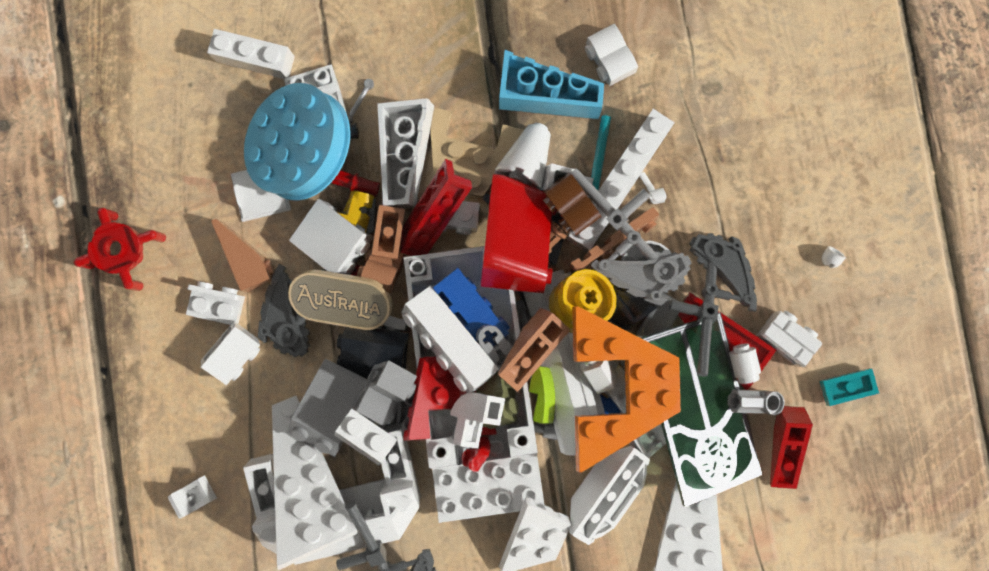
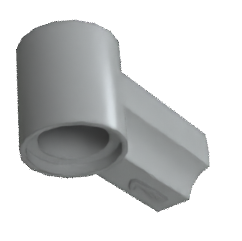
[728,390,785,415]

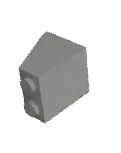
[288,359,367,457]

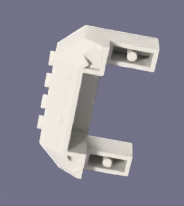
[243,423,421,565]

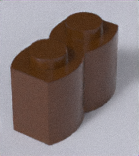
[543,173,602,236]

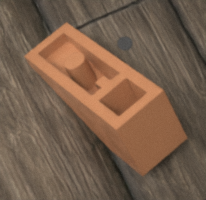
[211,219,275,293]
[497,308,570,392]

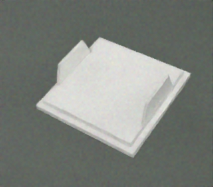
[231,170,291,222]

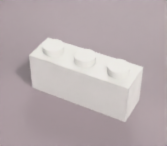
[207,29,295,79]

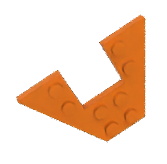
[572,306,681,472]

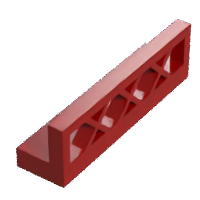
[400,159,472,256]

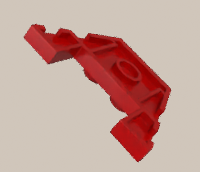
[403,357,497,441]

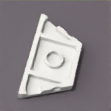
[499,497,571,571]

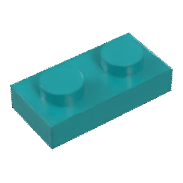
[819,368,880,406]

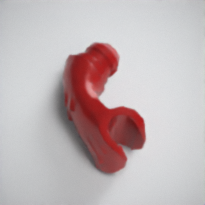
[462,436,491,472]

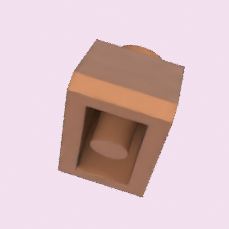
[371,205,405,260]

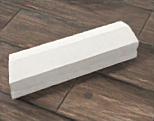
[540,308,605,456]

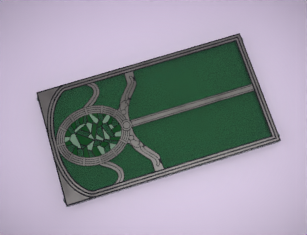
[641,312,762,507]

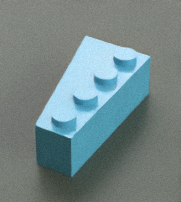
[499,50,604,119]

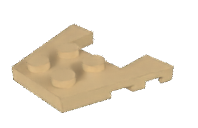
[430,107,524,198]

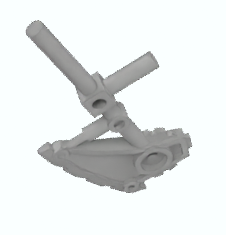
[570,168,692,305]

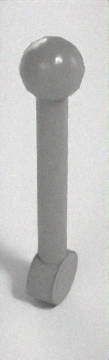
[347,79,374,124]

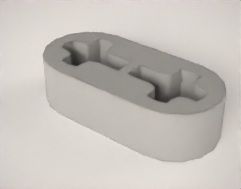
[476,324,511,371]

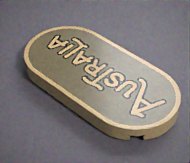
[288,269,392,330]

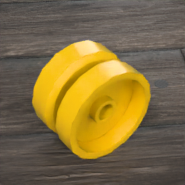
[549,269,616,333]

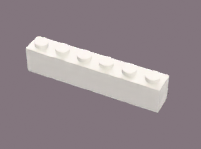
[566,109,675,253]

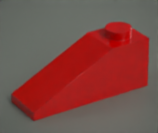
[770,406,813,489]

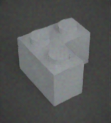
[352,360,417,427]

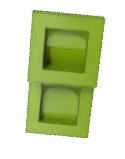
[529,366,555,423]

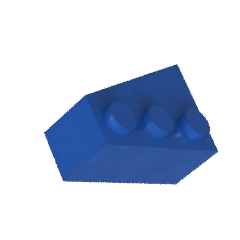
[433,268,510,346]

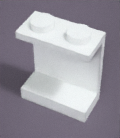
[289,199,374,275]

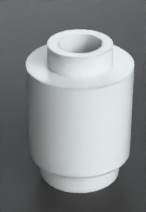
[729,343,761,384]

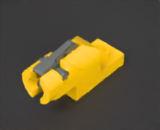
[338,191,377,234]

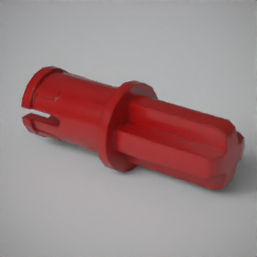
[331,170,380,198]

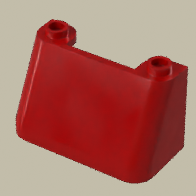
[480,174,556,294]

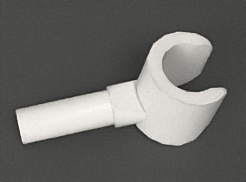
[640,172,667,204]

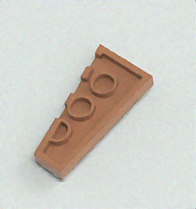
[570,207,659,274]

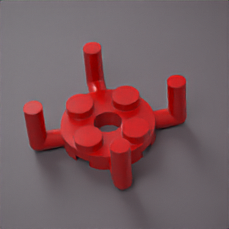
[73,207,166,291]

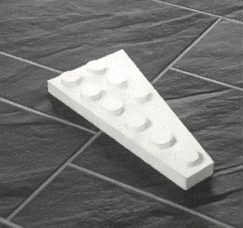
[272,396,357,570]
[653,439,723,571]

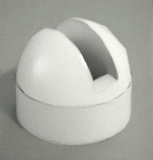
[822,246,846,268]

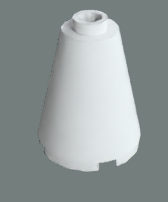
[494,123,551,190]

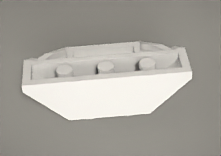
[569,446,650,545]

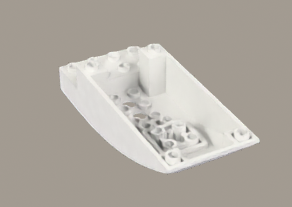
[403,246,544,523]

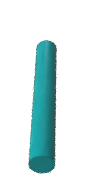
[591,115,611,191]

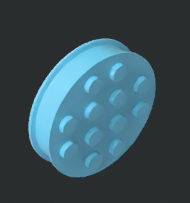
[244,83,350,201]

